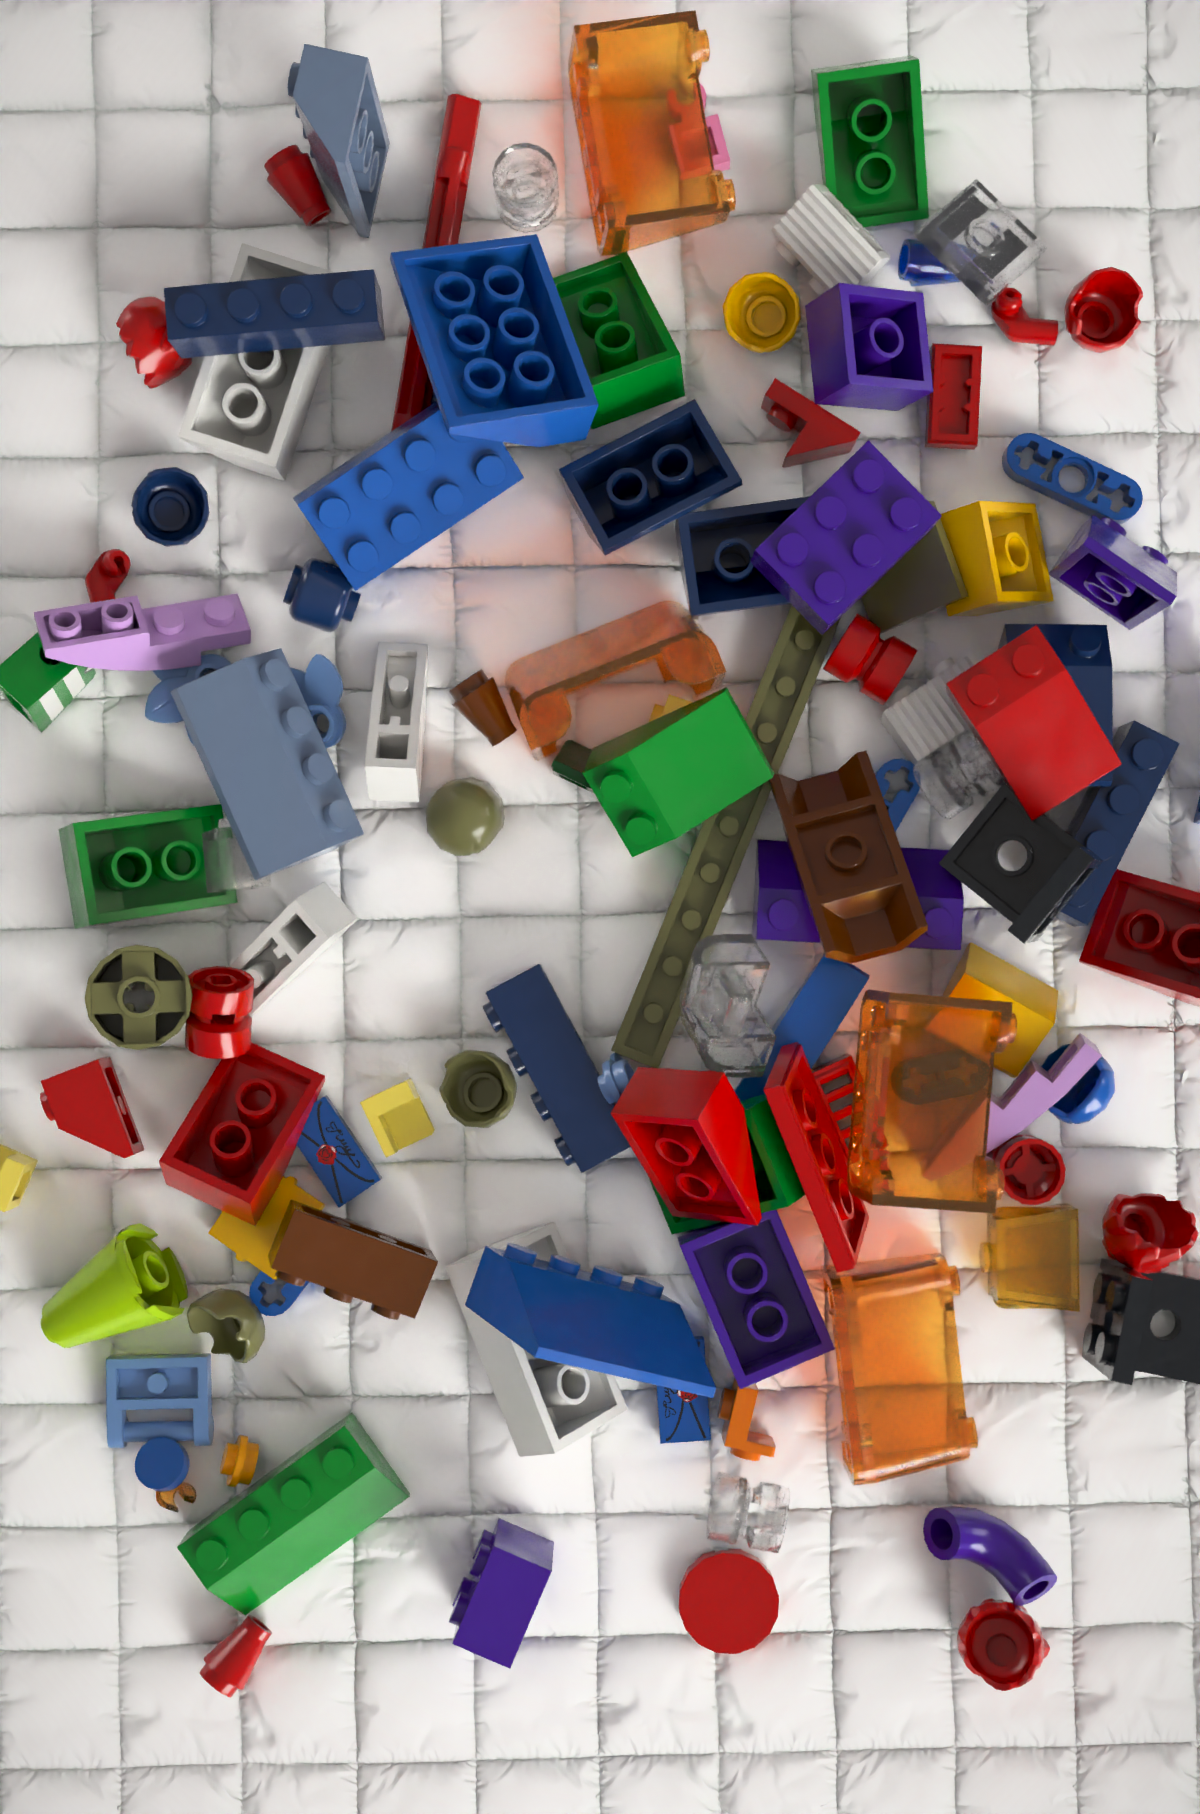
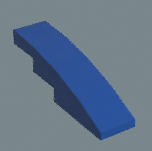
[734,953,870,1101]

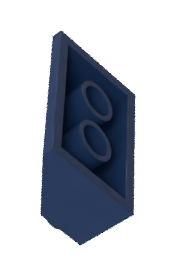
[559,399,743,556]
[675,496,810,617]

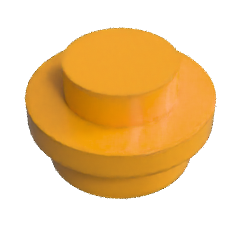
[220,1435,259,1488]

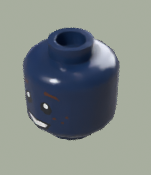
[283,558,361,632]

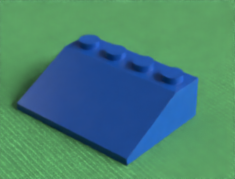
[390,234,599,447]
[465,1243,716,1398]

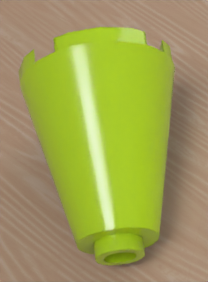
[40,1223,188,1348]

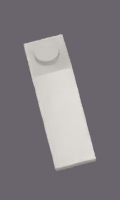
[364,642,428,802]
[229,881,358,1017]

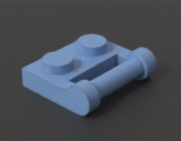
[106,1353,214,1448]

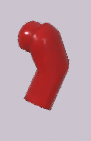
[991,287,1058,346]
[85,549,131,603]

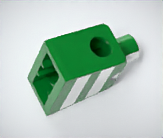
[0,632,96,733]

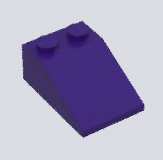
[1049,515,1177,630]

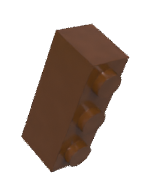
[268,1200,438,1320]

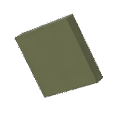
[861,501,969,634]

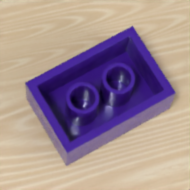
[750,440,942,635]
[677,1210,835,1389]

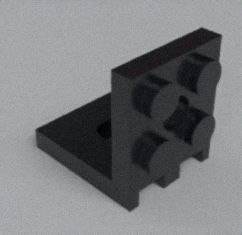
[939,783,1103,944]
[1082,1258,1200,1385]

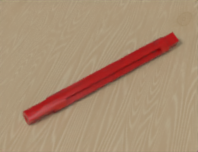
[391,94,482,431]

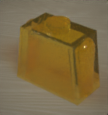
[979,1203,1080,1312]

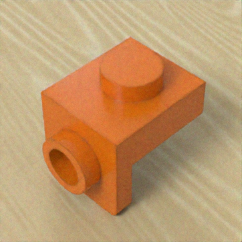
[717,1378,776,1461]

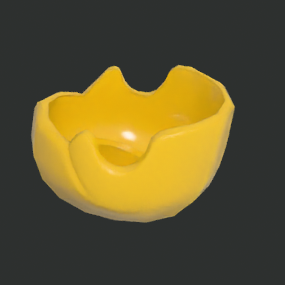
[722,272,802,353]

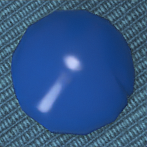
[1041,1044,1116,1124]

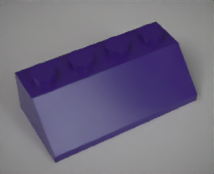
[752,840,964,950]

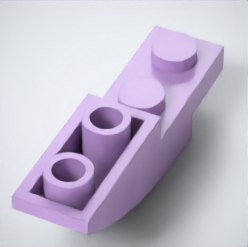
[34,593,251,671]

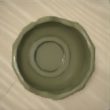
[425,777,505,856]
[439,1050,517,1128]
[187,1288,266,1364]

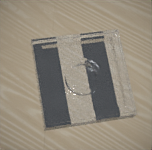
[914,179,1047,306]

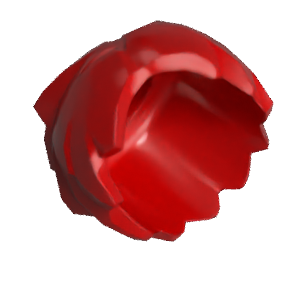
[116,296,192,389]
[1102,1193,1199,1274]
[957,1598,1050,1691]

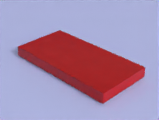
[763,1042,869,1273]

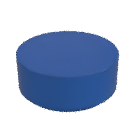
[134,1437,190,1492]

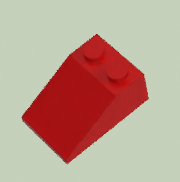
[946,625,1122,821]
[1079,869,1200,1007]
[159,1042,326,1226]
[611,1067,762,1226]

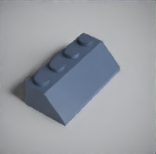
[287,44,390,238]
[171,648,364,881]

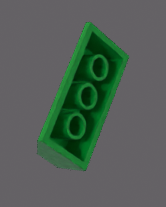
[177,1413,410,1616]

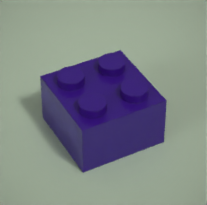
[805,283,933,411]
[448,1518,554,1669]

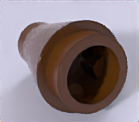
[449,669,517,747]

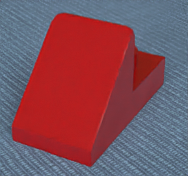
[761,378,861,468]

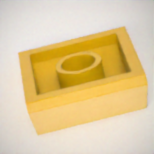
[926,942,1058,1078]

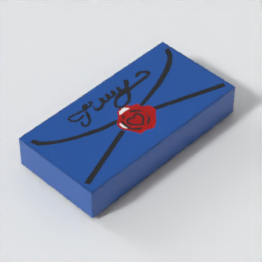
[296,1095,382,1208]
[656,1336,711,1444]

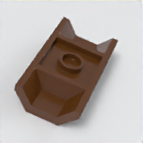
[769,750,928,964]

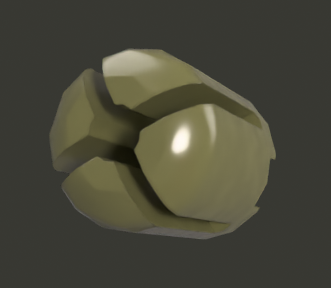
[84,944,192,1050]

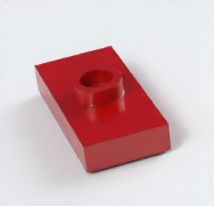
[925,343,982,450]

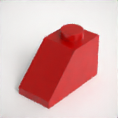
[40,1057,145,1158]

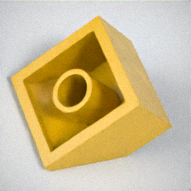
[941,501,1054,617]

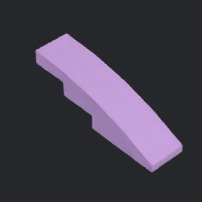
[921,1033,1102,1182]

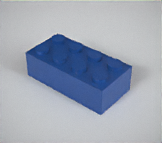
[293,401,524,591]

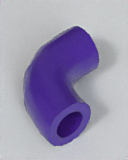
[923,1506,1058,1606]

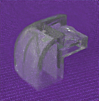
[680,934,776,1078]

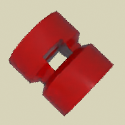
[823,613,918,706]
[185,966,254,1059]
[985,1133,1066,1205]

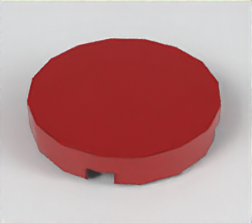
[678,1548,779,1654]

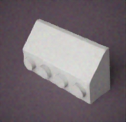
[178,243,336,481]
[445,1221,628,1457]

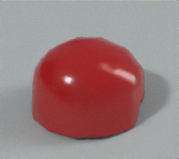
[1064,267,1143,353]

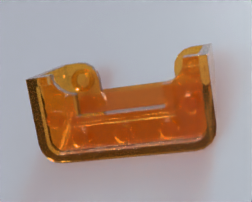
[568,10,736,257]
[504,600,727,762]
[847,989,1017,1214]
[821,1253,978,1486]

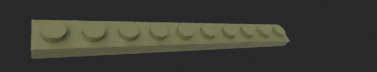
[611,605,842,1068]

